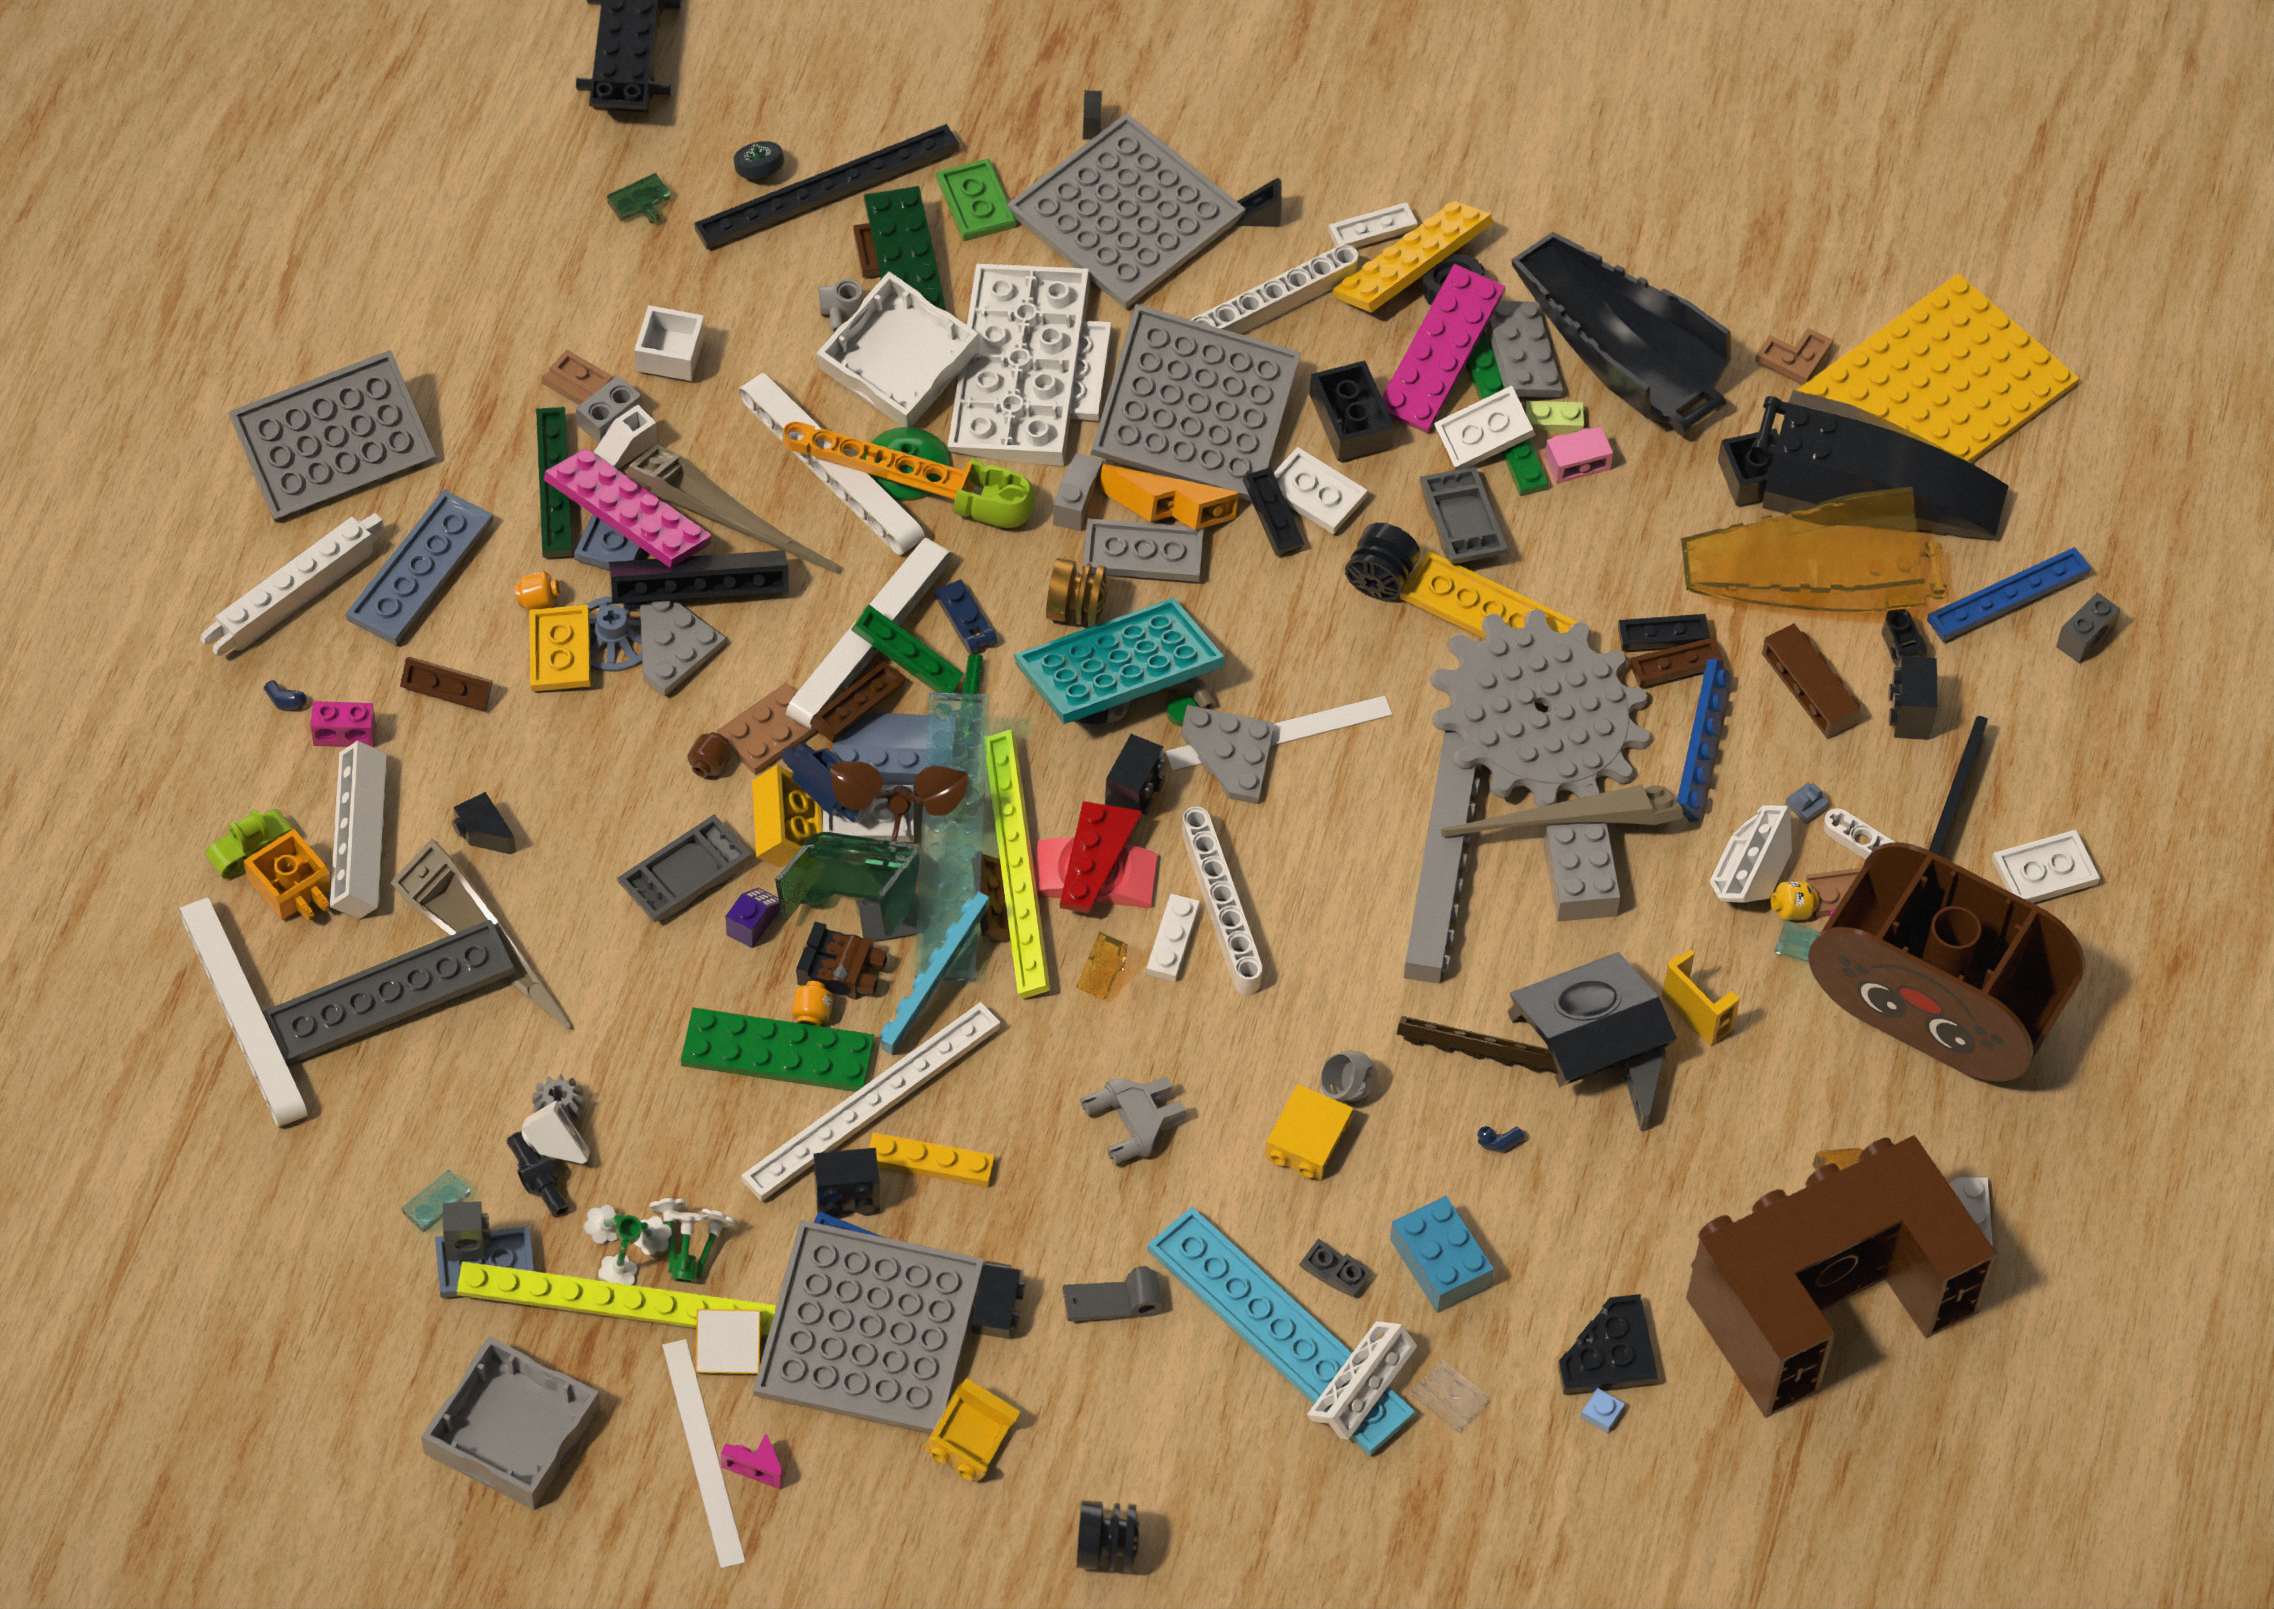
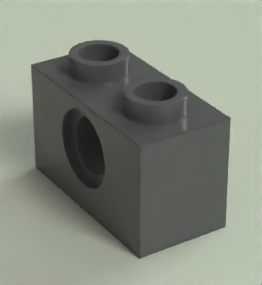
[2056,592,2120,663]
[443,1201,491,1261]

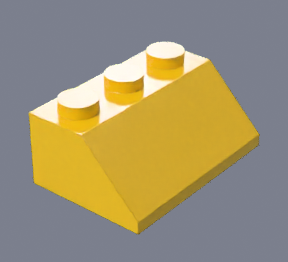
[752,765,825,867]

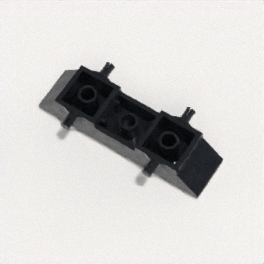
[576,0,681,113]

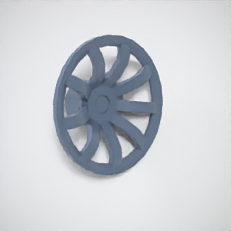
[586,596,642,672]

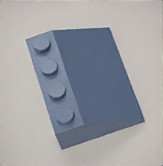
[832,712,956,793]

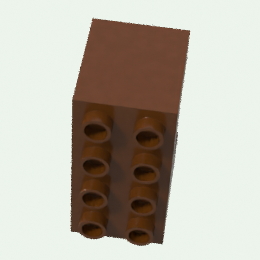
[1686,1135,1997,1418]

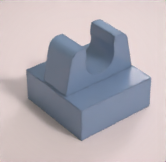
[1785,782,1829,824]

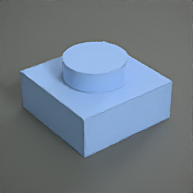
[1581,1388,1625,1433]

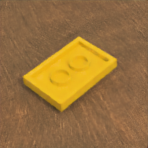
[529,605,591,692]

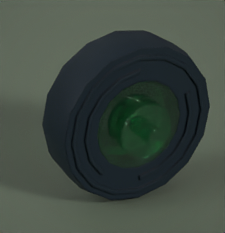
[734,141,784,179]

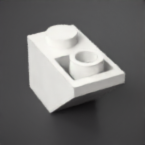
[594,405,657,470]

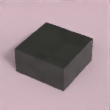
[1083,90,1102,140]

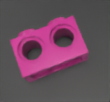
[310,701,376,747]

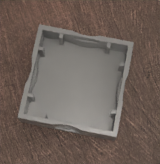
[421,1336,601,1510]

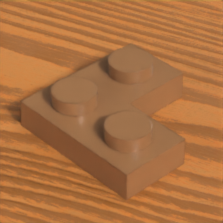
[1755,328,1833,385]

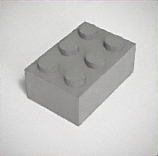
[1544,822,1620,921]

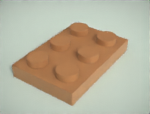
[717,682,818,775]

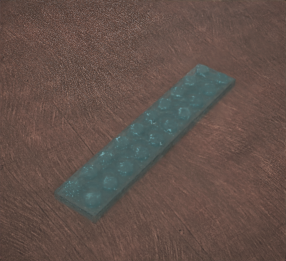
[915,692,989,982]

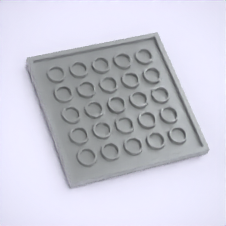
[1007,113,1246,309]
[1090,304,1301,502]
[753,1220,984,1434]

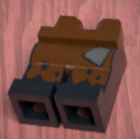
[796,921,888,1000]

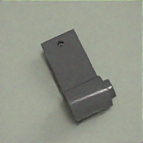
[1062,1266,1163,1321]

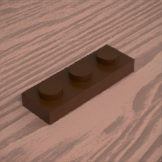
[1630,637,1724,688]
[400,657,493,711]
[971,852,1010,943]

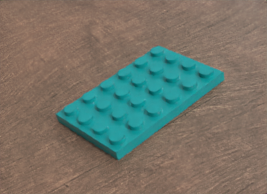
[1014,598,1226,724]

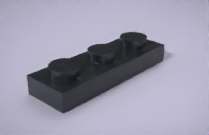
[1242,467,1304,556]
[1618,614,1710,651]

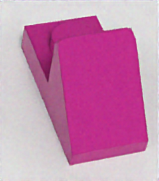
[721,1434,783,1490]

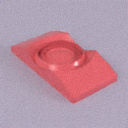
[1034,837,1158,908]

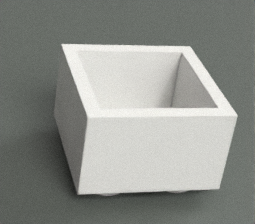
[634,305,705,381]

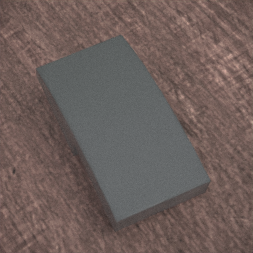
[1299,1238,1372,1297]

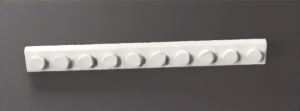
[741,1002,1000,1202]

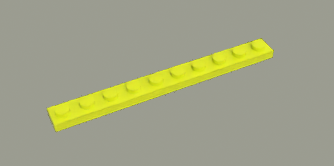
[984,729,1050,999]
[457,1261,776,1339]

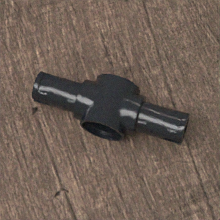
[506,1131,569,1217]

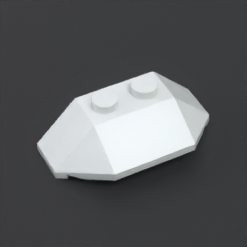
[1709,805,1792,902]

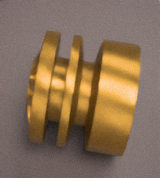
[1046,558,1108,627]

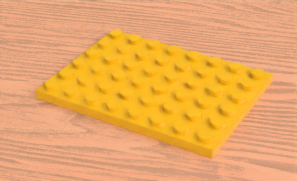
[1797,273,2079,463]

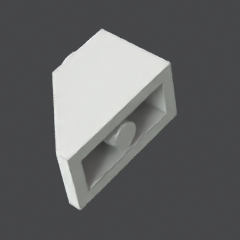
[522,1100,590,1164]

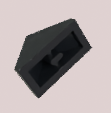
[1236,178,1282,227]

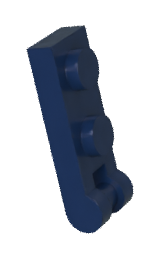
[935,579,997,654]

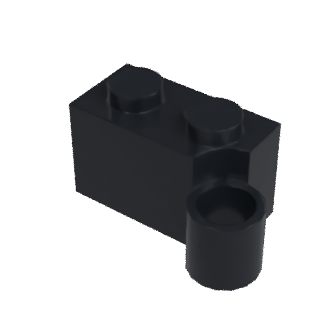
[971,1261,1026,1339]

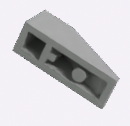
[1053,453,1104,531]

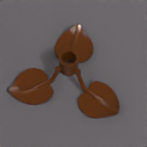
[830,761,968,892]

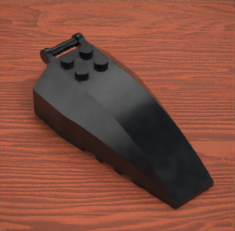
[1511,232,1731,436]
[1751,390,2009,539]

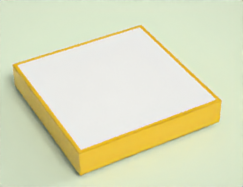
[695,1309,761,1374]

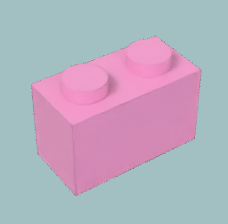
[1545,426,1613,484]

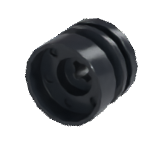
[1345,522,1420,600]
[1076,1500,1140,1573]

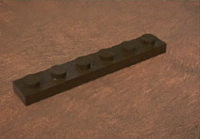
[1396,1016,1559,1075]

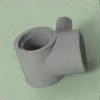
[819,279,862,332]

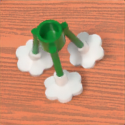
[650,1198,738,1283]
[584,1205,672,1285]

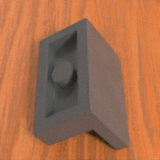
[855,891,923,941]

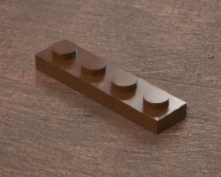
[810,661,906,742]

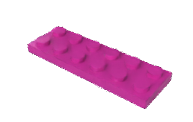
[1382,264,1506,434]
[544,448,712,568]

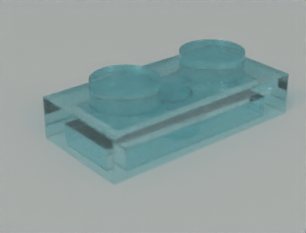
[402,1169,471,1233]

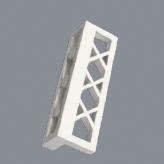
[1307,1321,1417,1440]

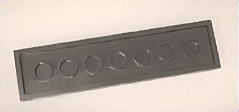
[262,919,515,1066]

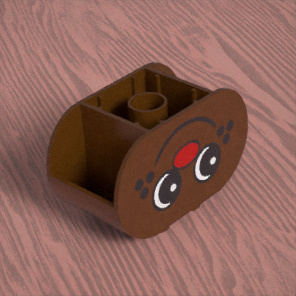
[1808,842,2086,1081]

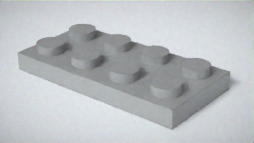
[1486,301,1563,397]
[1082,518,1204,582]

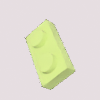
[1525,401,1584,432]

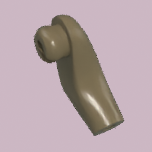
[1165,677,1215,709]

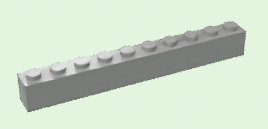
[1404,730,1482,984]

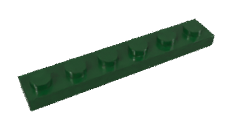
[536,407,572,558]

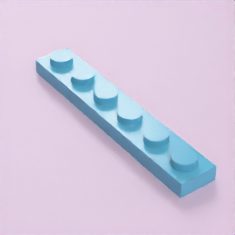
[880,891,989,1055]

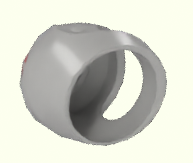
[1320,1050,1377,1102]

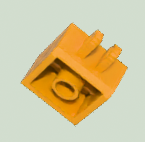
[244,829,331,921]

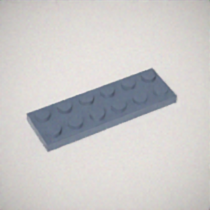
[345,490,493,645]

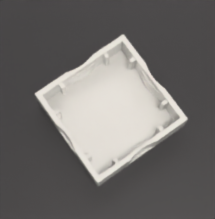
[817,272,980,427]

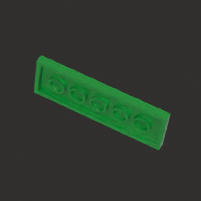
[681,1007,874,1092]

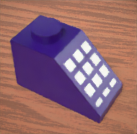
[725,887,784,948]

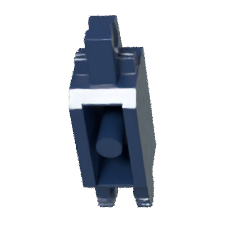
[781,743,867,823]

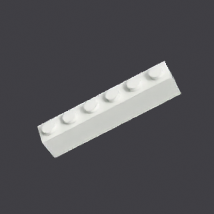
[330,741,387,919]

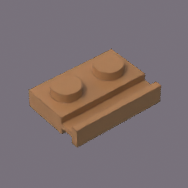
[541,349,613,405]
[1805,868,1862,918]

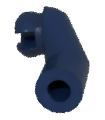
[264,680,307,710]
[1477,1126,1524,1152]

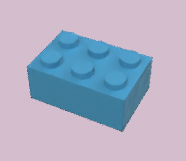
[1390,1196,1494,1313]

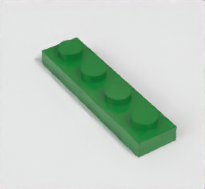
[851,604,964,699]

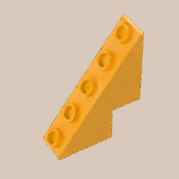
[1099,464,1239,530]

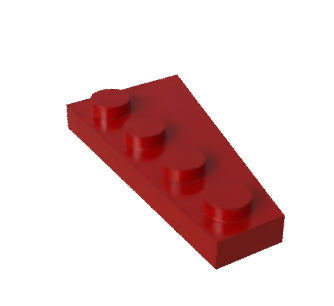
[1060,801,1142,913]

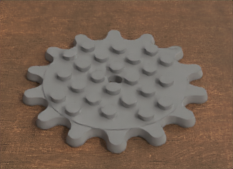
[1430,609,1650,807]

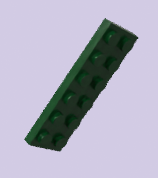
[863,186,947,311]

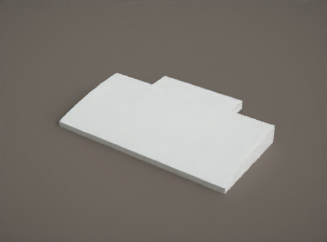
[947,264,1112,466]

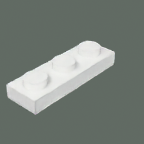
[1328,202,1418,248]
[1146,894,1200,982]

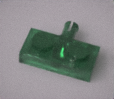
[607,173,670,224]

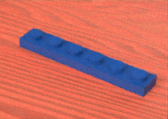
[1927,547,2091,642]
[1677,658,1731,822]

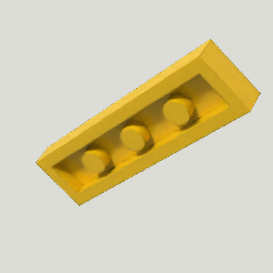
[869,1133,995,1187]

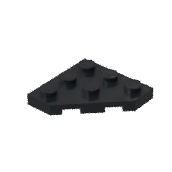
[1558,1294,1658,1395]

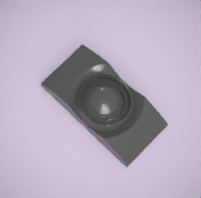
[1420,466,1508,564]
[617,814,751,922]

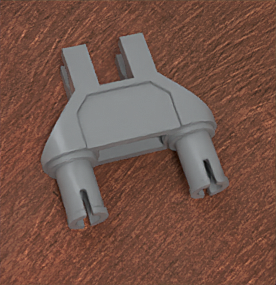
[1080,1077,1186,1165]

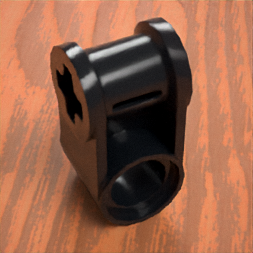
[1881,607,1927,666]

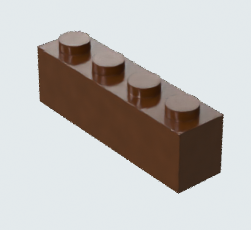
[1762,623,1860,740]

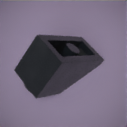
[452,792,516,854]

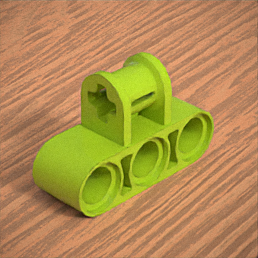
[205,809,293,879]

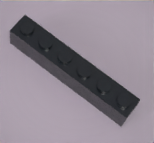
[609,550,789,604]

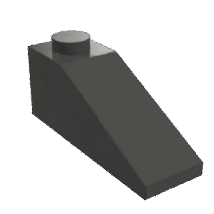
[1620,1047,1666,1131]

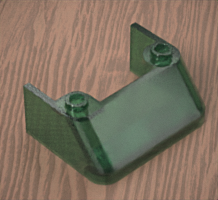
[775,832,920,936]

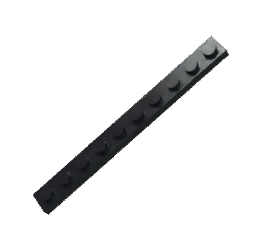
[694,124,959,249]

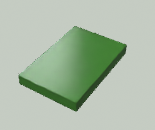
[936,158,1016,242]

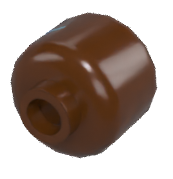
[687,732,732,778]

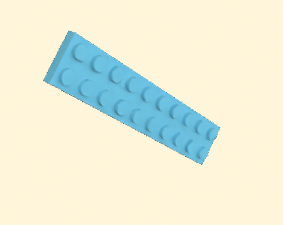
[1147,1207,1415,1456]

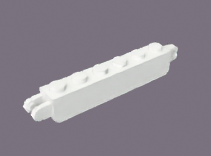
[200,513,384,657]

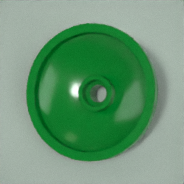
[863,427,950,501]

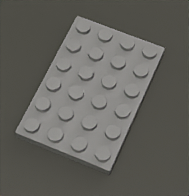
[228,350,436,521]

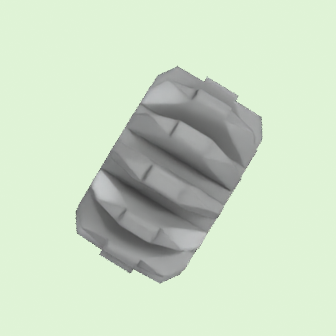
[532,1074,585,1121]

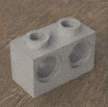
[576,375,643,443]

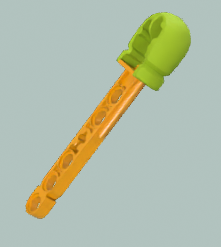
[782,421,1036,528]

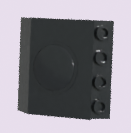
[1507,952,1677,1088]

